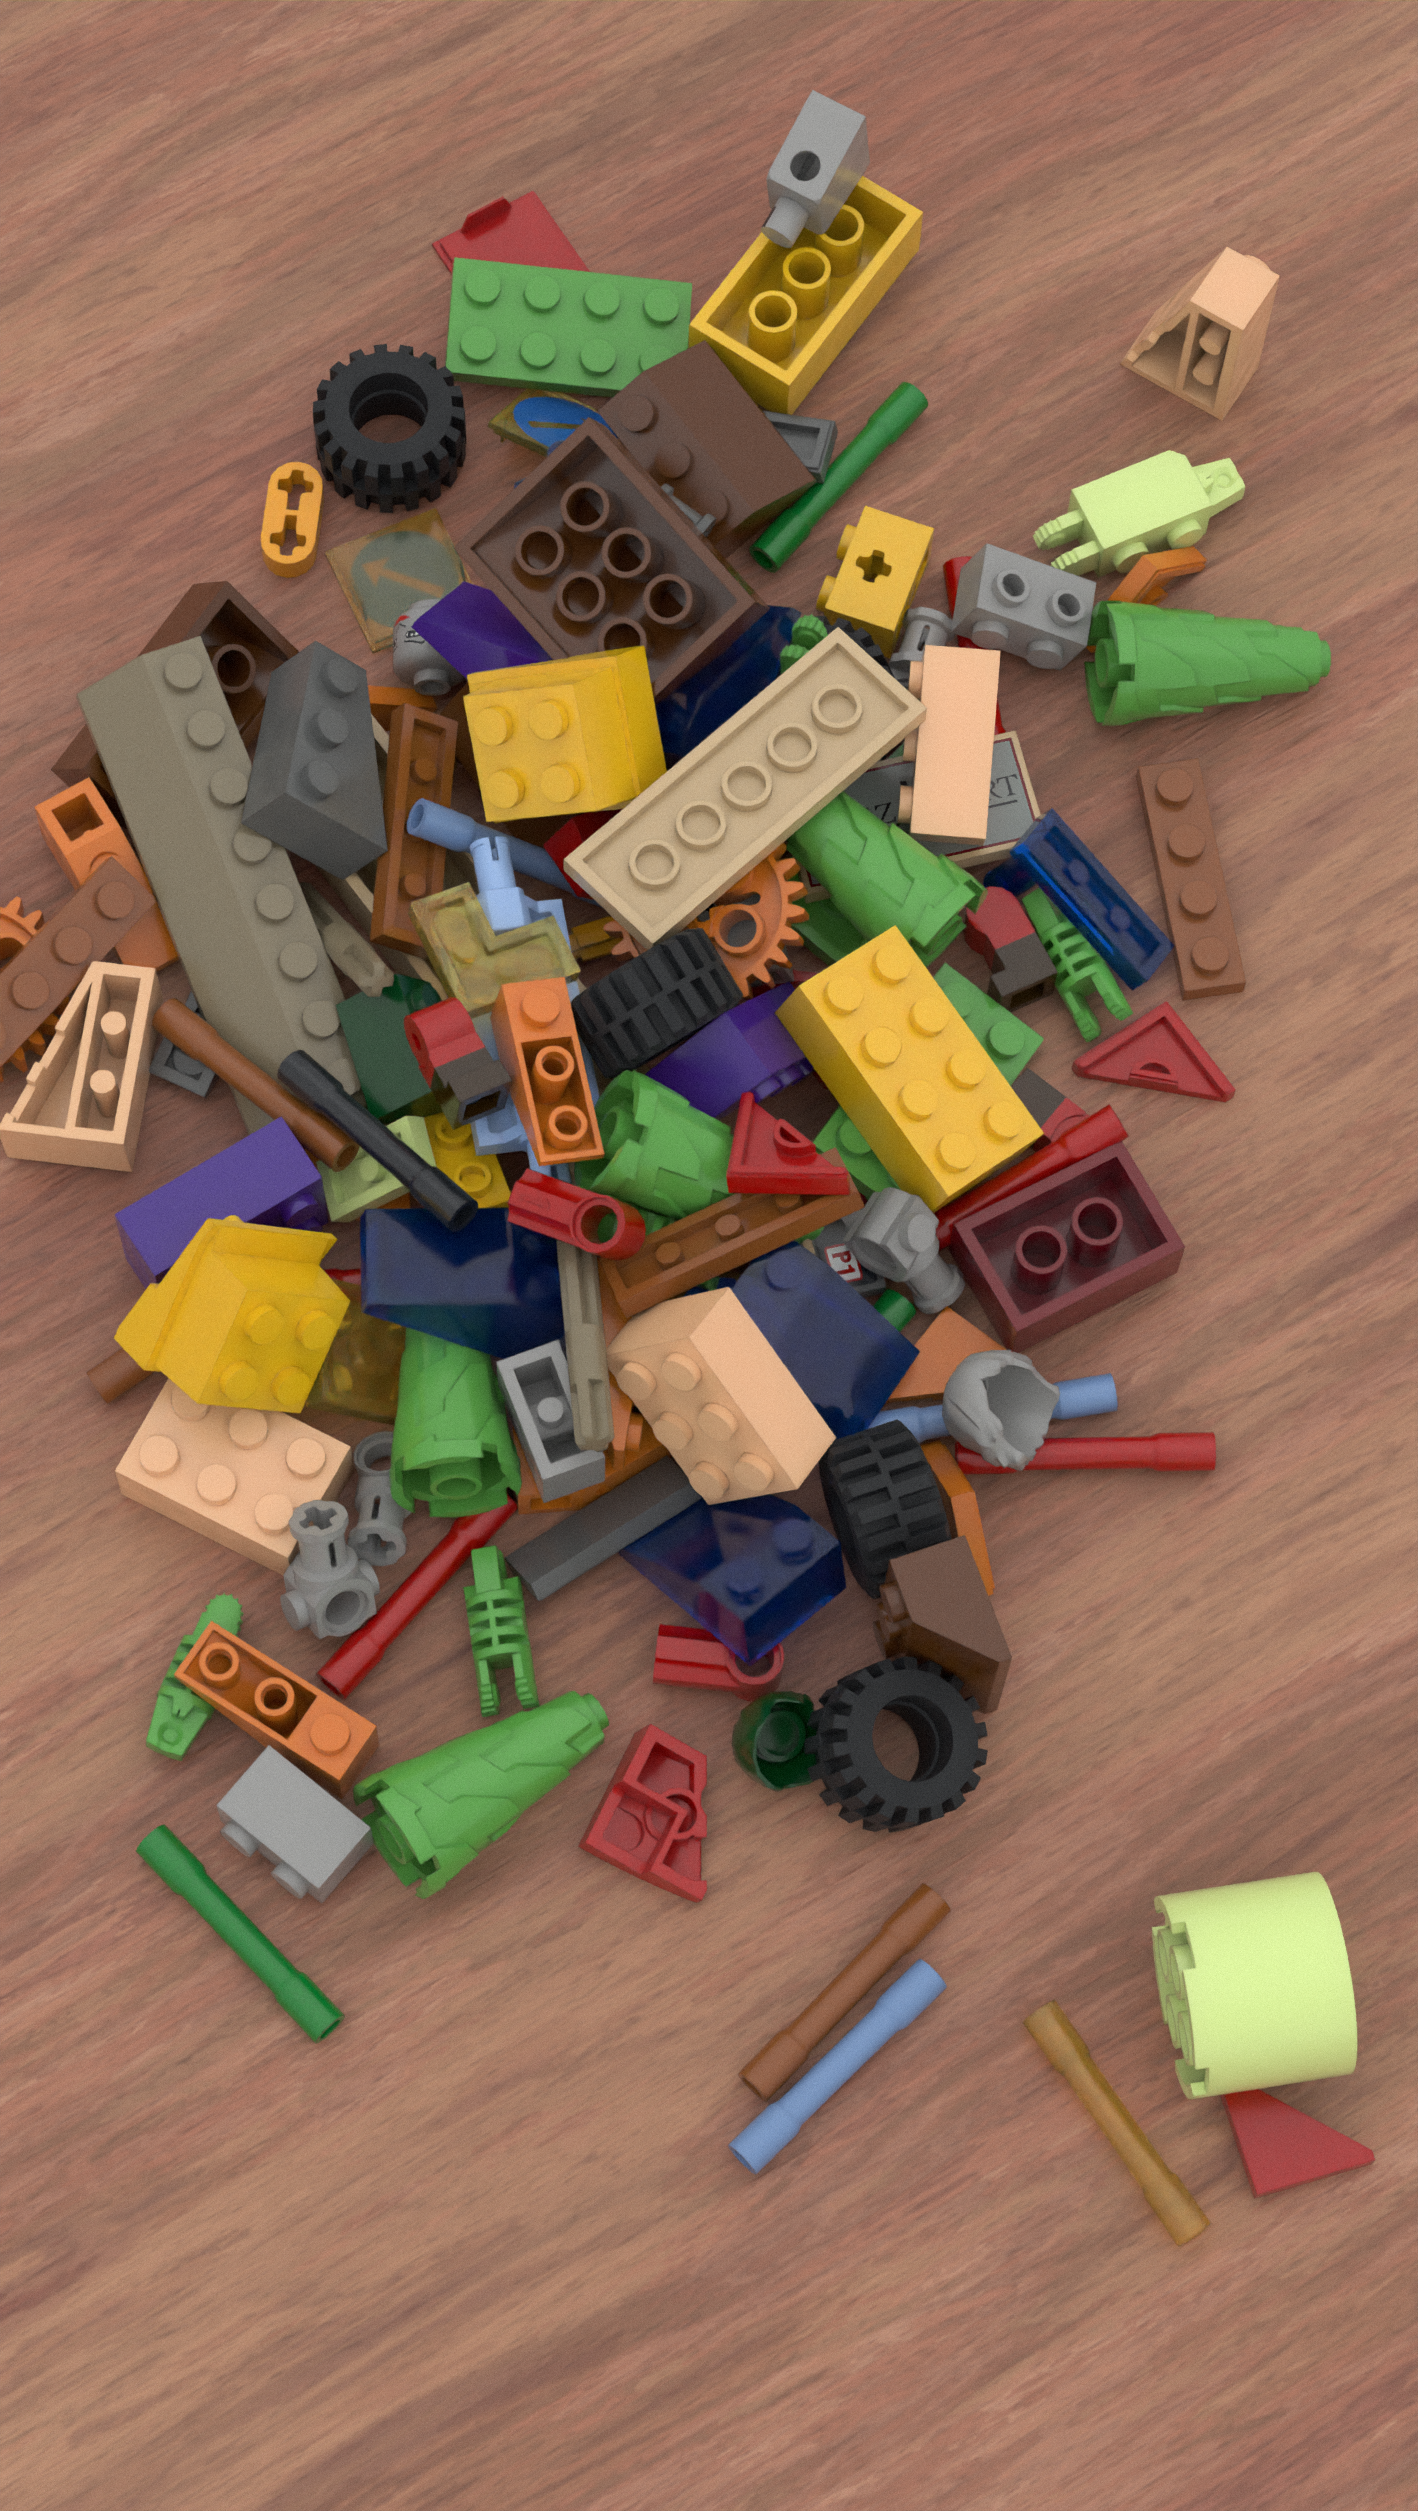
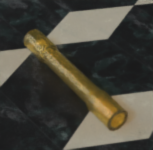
[1023,2000,1211,2247]

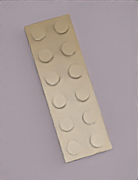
[564,627,927,950]

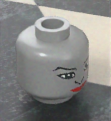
[393,599,465,696]

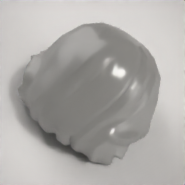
[942,1350,1060,1471]

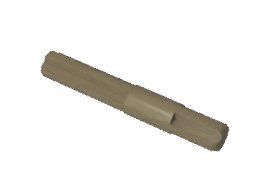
[299,882,394,998]
[556,1240,614,1452]

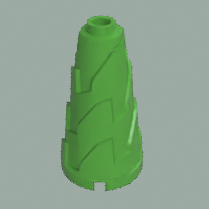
[1084,601,1331,726]
[786,791,988,968]
[574,1070,824,1245]
[389,1261,522,1518]
[353,1691,609,1899]

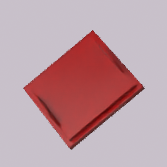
[432,190,590,275]

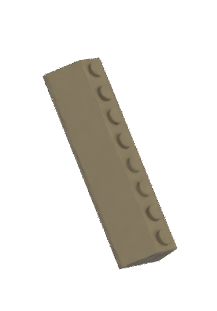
[76,636,369,1135]

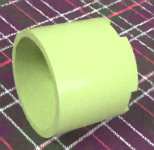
[1152,1872,1357,2100]

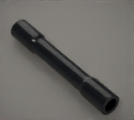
[277,1050,478,1232]

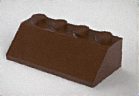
[51,581,299,830]

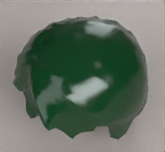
[732,1691,816,1792]

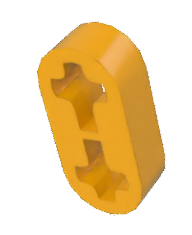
[261,462,324,578]

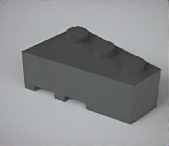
[241,641,388,880]

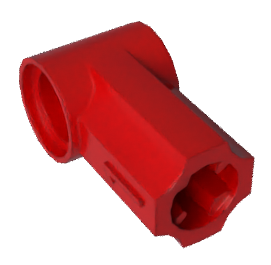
[507,1168,646,1261]
[653,1624,784,1702]

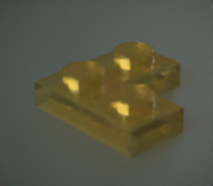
[408,882,580,1019]

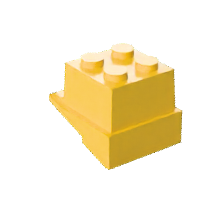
[463,645,667,823]
[114,1215,350,1413]

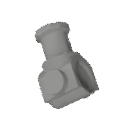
[842,1187,965,1314]
[280,1500,380,1640]

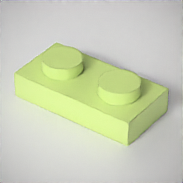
[316,1116,436,1222]

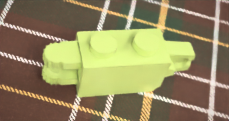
[1033,450,1245,577]

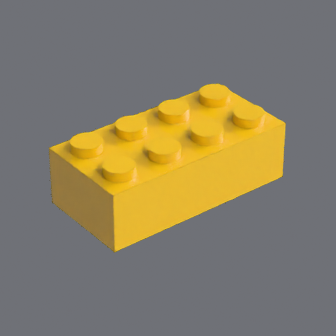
[688,176,923,415]
[775,925,1044,1213]

